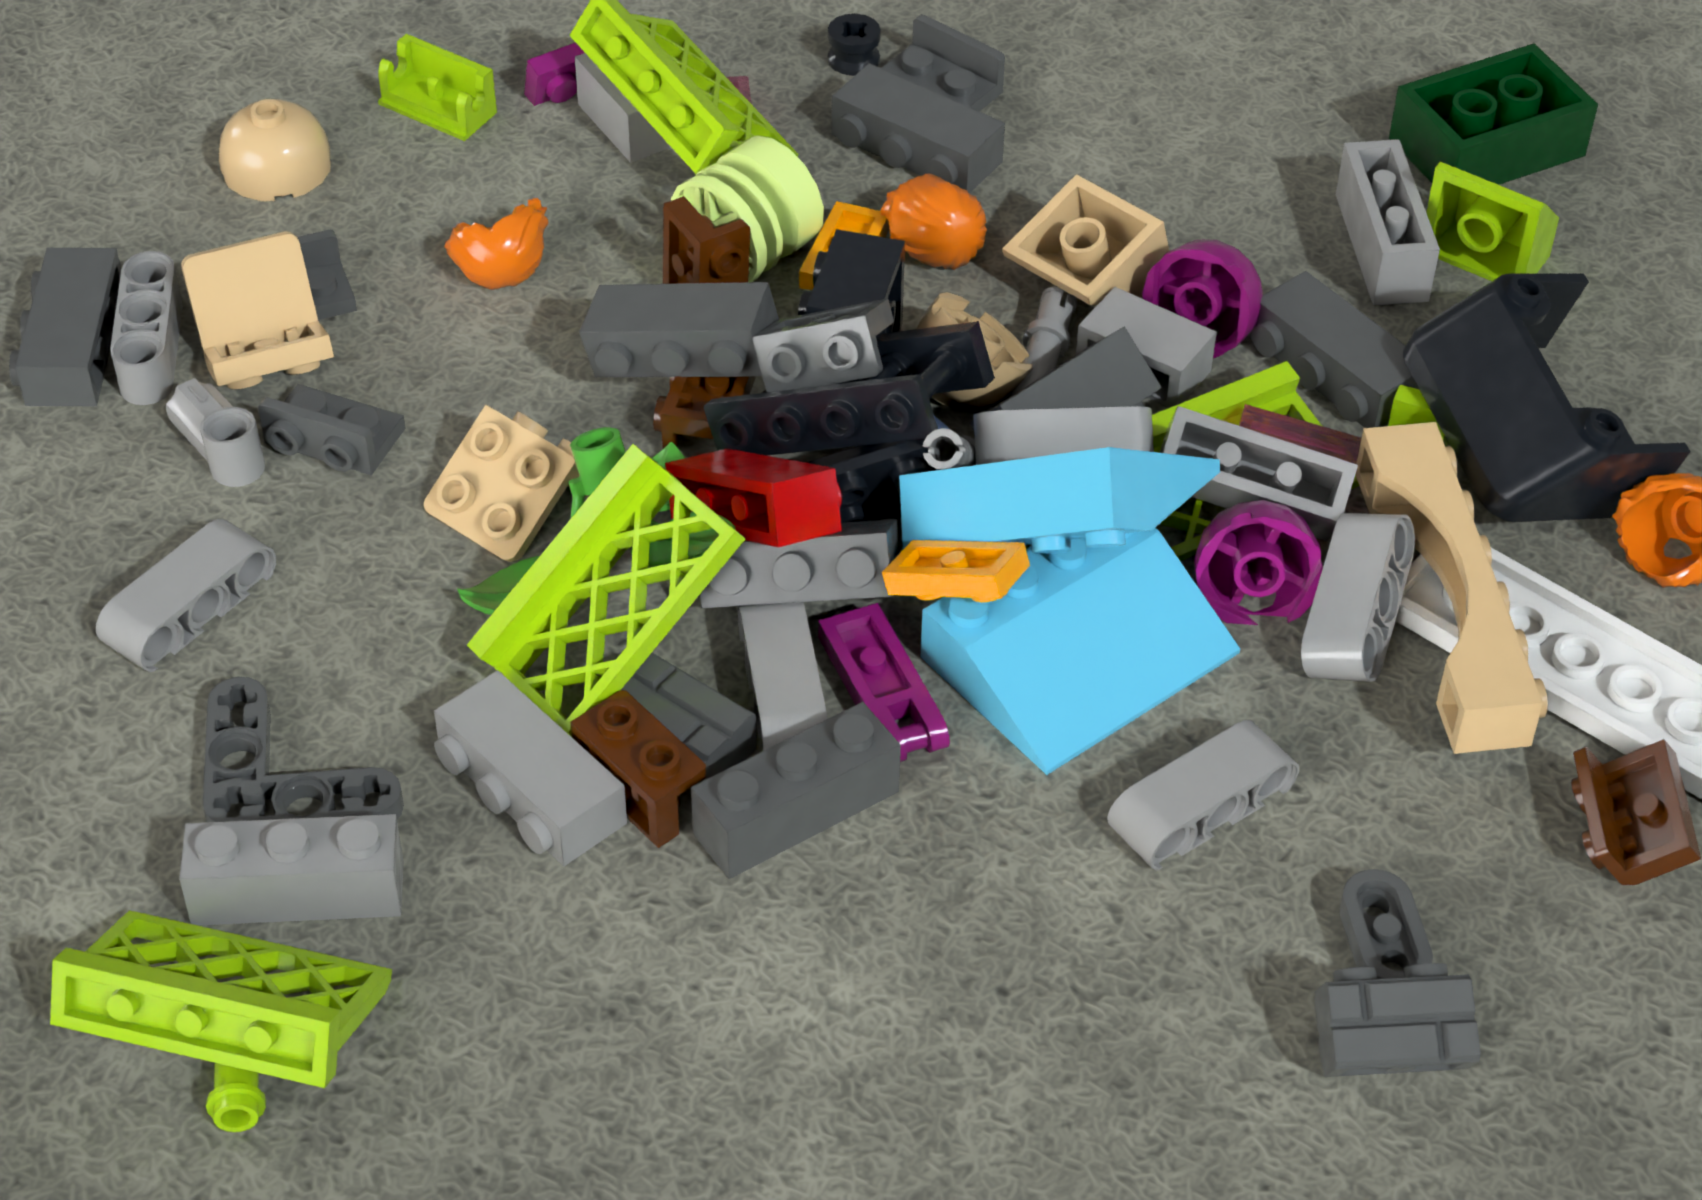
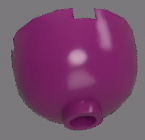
[1142,240,1263,359]
[1195,500,1323,625]

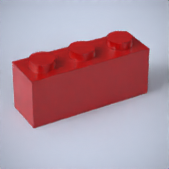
[665,449,842,548]

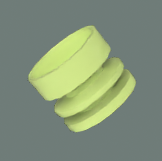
[671,135,824,282]

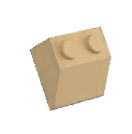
[1002,174,1169,305]

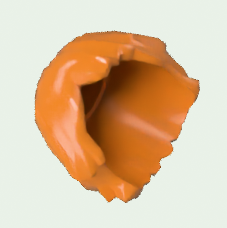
[880,174,987,270]
[444,198,549,290]
[1612,473,1702,588]

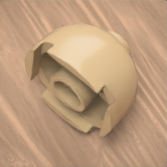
[219,99,331,201]
[916,292,1033,407]

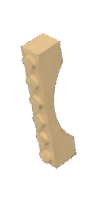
[1356,422,1548,754]

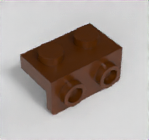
[1571,739,1701,885]

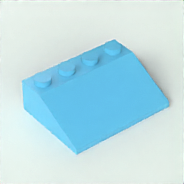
[899,447,1220,553]
[920,528,1240,775]

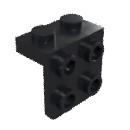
[806,439,936,523]

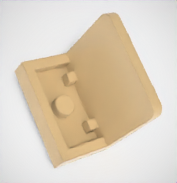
[181,231,334,389]
[424,405,589,562]

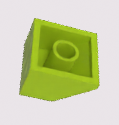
[1426,162,1559,281]

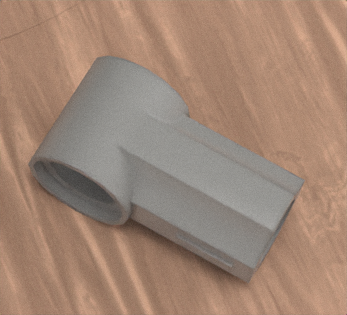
[166,378,265,487]

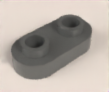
[1339,869,1433,979]

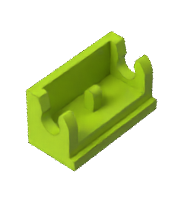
[378,34,497,141]

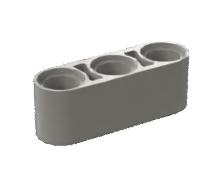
[110,251,183,405]
[974,407,1154,465]
[1301,513,1415,682]
[96,519,276,672]
[737,602,828,751]
[1107,720,1299,871]

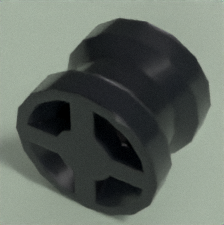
[828,13,881,76]

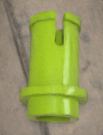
[206,1063,266,1132]

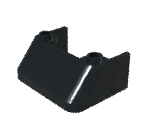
[1403,273,1691,522]

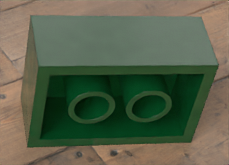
[1389,43,1598,185]

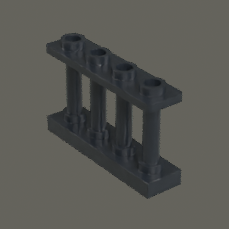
[704,321,995,456]

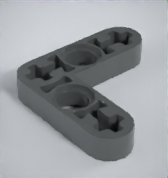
[203,676,404,822]

